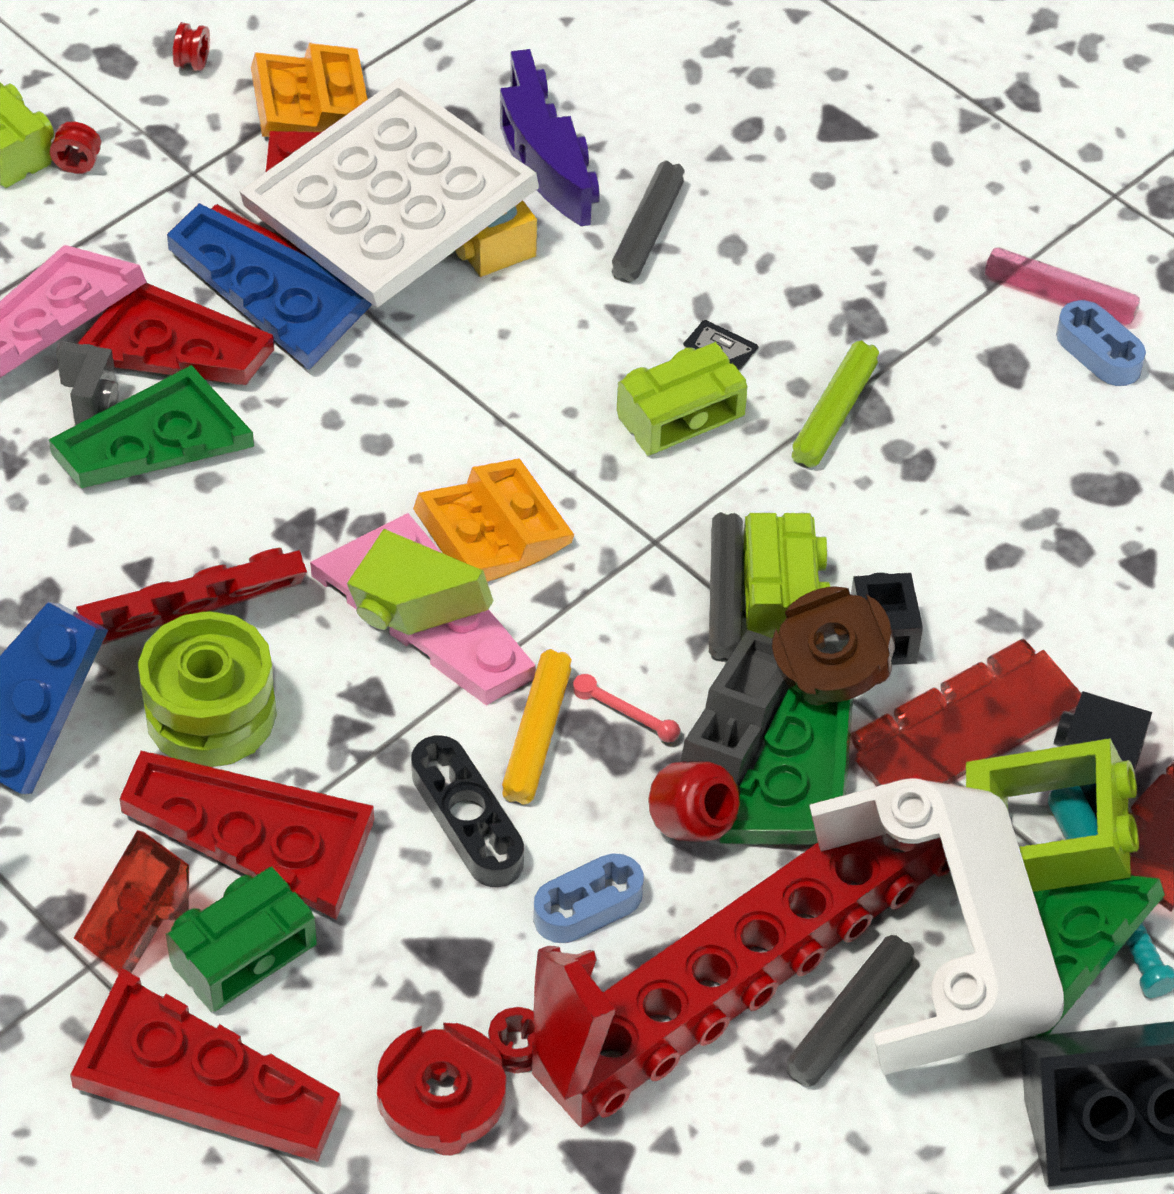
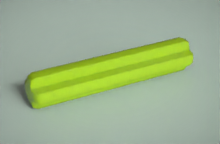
[791,340,879,468]

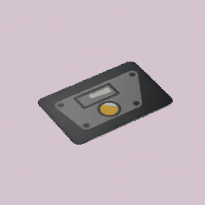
[683,320,758,370]

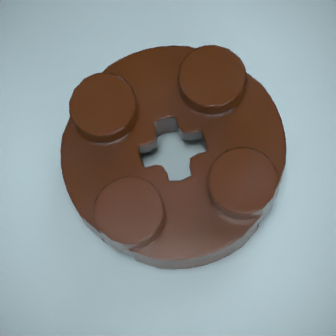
[772,586,895,706]

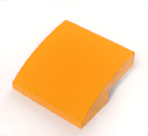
[251,43,368,137]
[413,458,574,582]

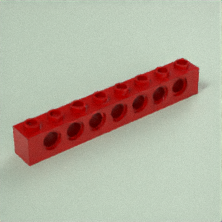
[532,773,950,1128]

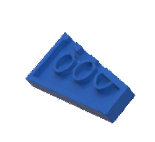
[167,203,372,370]

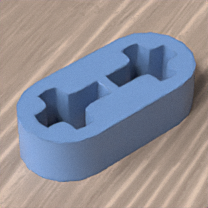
[1056,300,1146,386]
[533,853,644,943]

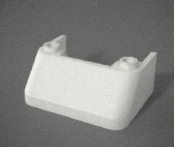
[809,778,1064,1075]

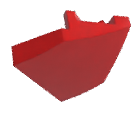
[534,945,616,1100]

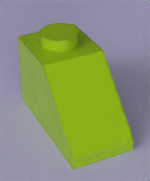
[347,529,494,635]

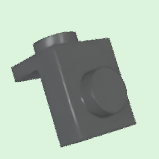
[55,341,119,425]

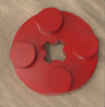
[377,1023,506,1156]

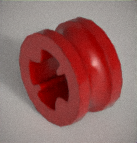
[173,22,210,71]
[49,122,102,174]
[488,1007,535,1074]

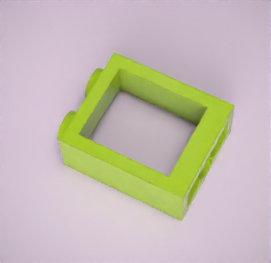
[966,738,1139,892]

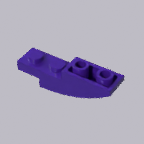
[500,49,600,227]

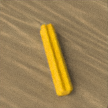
[502,649,572,805]

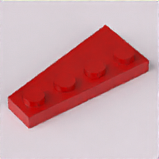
[75,547,307,645]
[119,750,375,920]
[70,968,341,1162]

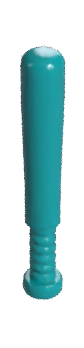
[1047,786,1174,998]

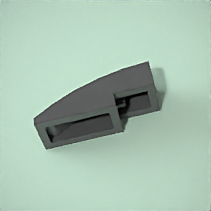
[680,630,789,789]

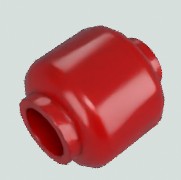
[648,761,740,842]

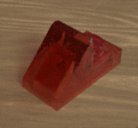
[73,830,190,973]

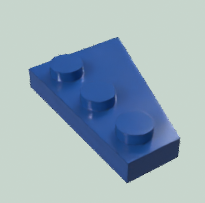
[0,602,108,794]

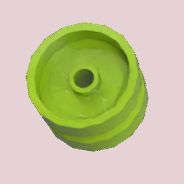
[138,611,277,767]

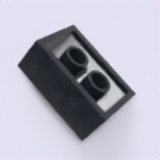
[1020,1021,1174,1187]

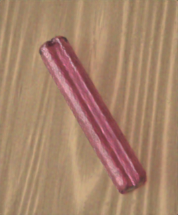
[985,247,1140,325]

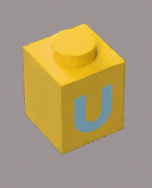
[455,200,537,277]

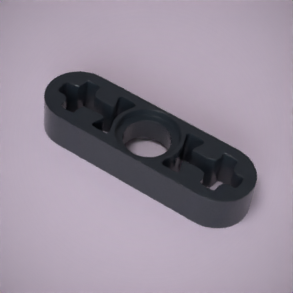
[411,735,524,887]

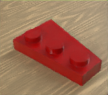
[77,283,274,385]

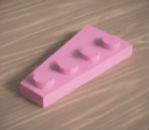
[0,245,147,378]
[310,513,536,705]

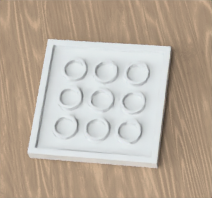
[239,77,539,308]

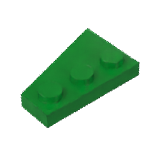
[49,365,254,489]
[719,687,853,845]
[1033,875,1165,1036]

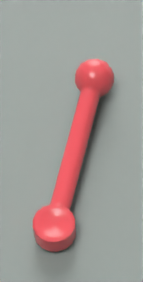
[573,674,681,743]

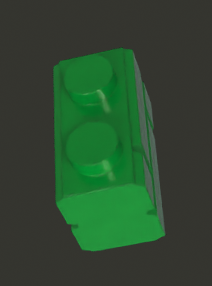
[165,867,317,1013]

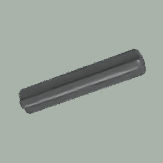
[611,160,685,282]
[709,512,743,659]
[786,935,914,1087]

